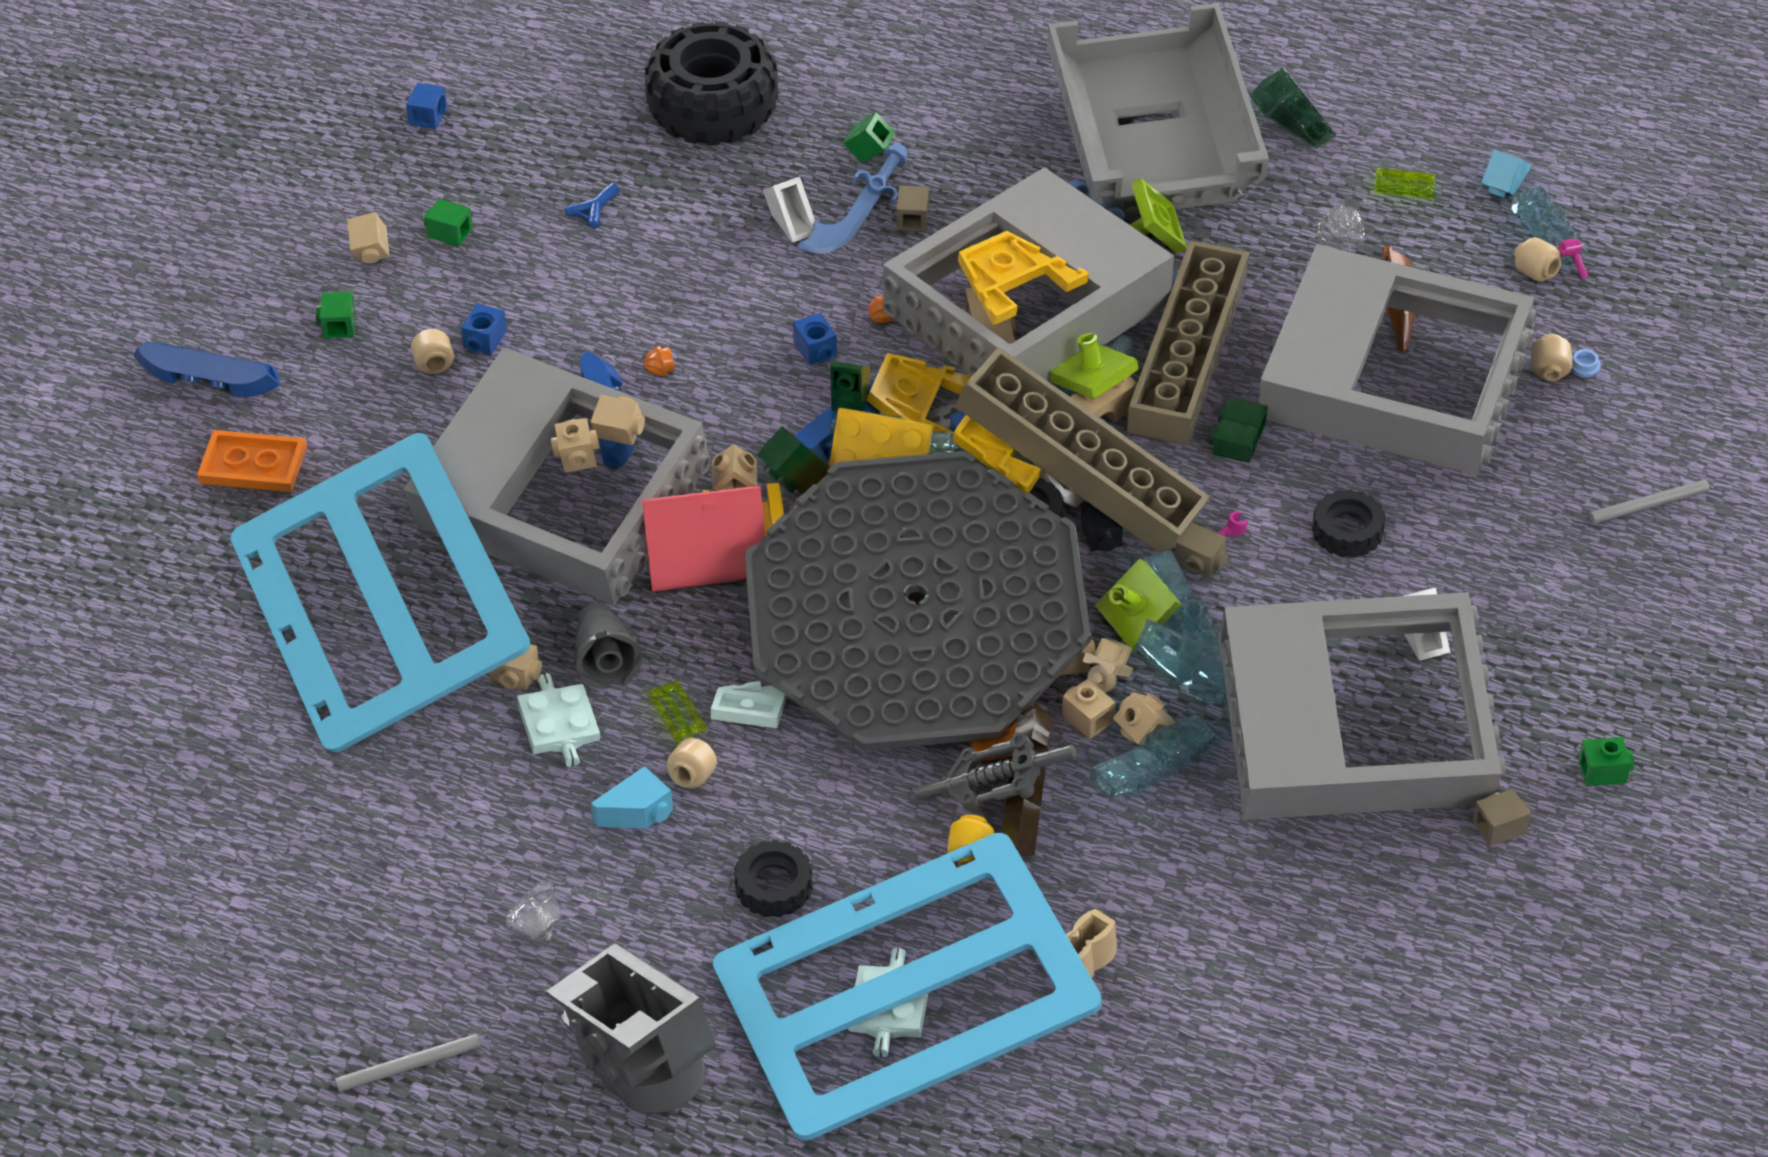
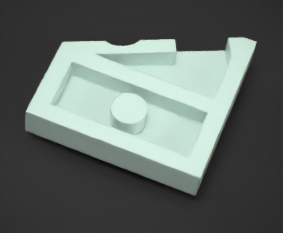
[711,681,787,729]

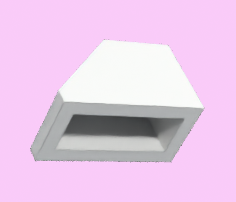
[763,177,815,243]

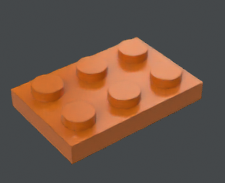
[197,430,307,493]

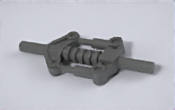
[914,732,1077,811]

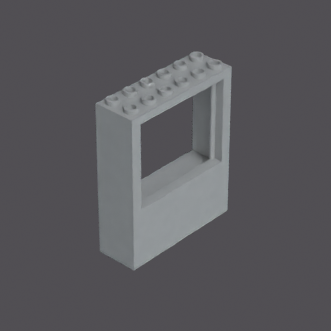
[883,167,1174,381]
[1259,244,1537,476]
[403,347,711,605]
[1219,592,1506,820]

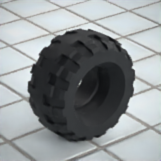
[645,21,778,146]

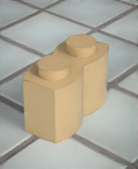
[1066,909,1117,978]

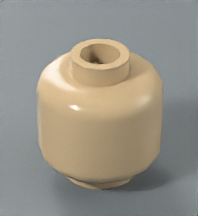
[1514,237,1561,282]
[411,329,454,374]
[1531,334,1573,381]
[666,738,717,789]

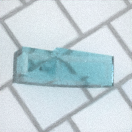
[1510,186,1587,264]

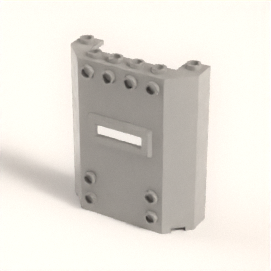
[1047,3,1269,216]

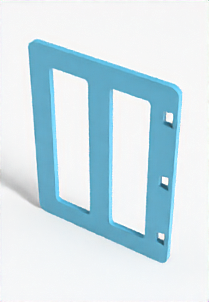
[231,433,530,752]
[713,833,1102,1141]

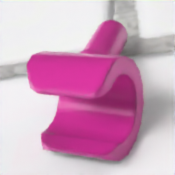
[1559,239,1589,279]
[1217,511,1248,537]

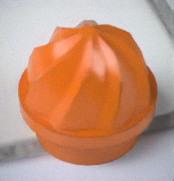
[868,294,895,324]
[643,346,674,377]

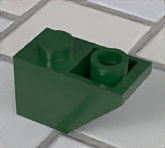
[830,361,870,412]

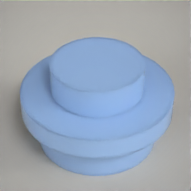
[1571,349,1601,378]

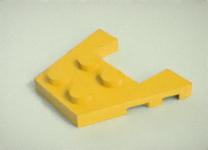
[958,231,1089,325]
[866,353,971,454]
[953,415,1041,494]

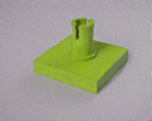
[1130,177,1187,253]
[1049,333,1139,400]
[1095,559,1182,651]

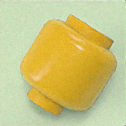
[947,814,995,867]

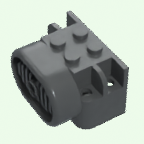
[546,943,716,1114]

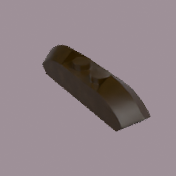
[1002,703,1052,856]

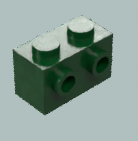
[757,426,831,494]

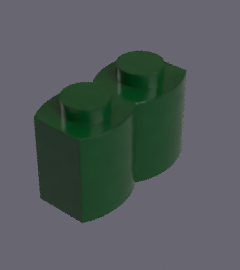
[1209,397,1268,463]

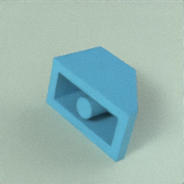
[1481,150,1532,198]
[591,766,673,828]

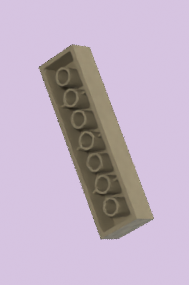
[1127,240,1249,446]
[954,347,1210,557]

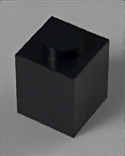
[1081,502,1123,552]

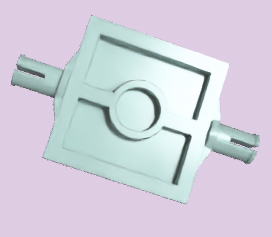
[517,673,600,767]
[848,948,928,1057]

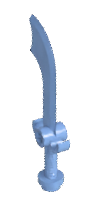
[798,143,908,254]

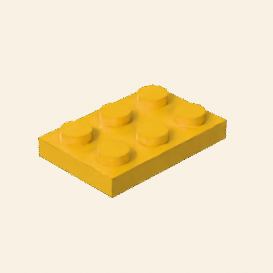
[829,408,934,467]

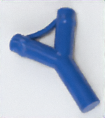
[565,183,619,228]

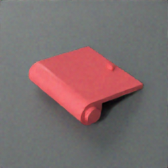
[642,486,765,592]

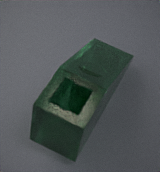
[1250,67,1336,148]

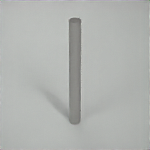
[1588,479,1709,524]
[335,1033,481,1092]

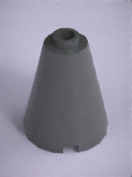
[575,602,642,689]

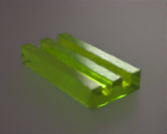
[1374,167,1436,199]
[647,679,706,743]

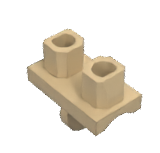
[1083,638,1133,693]

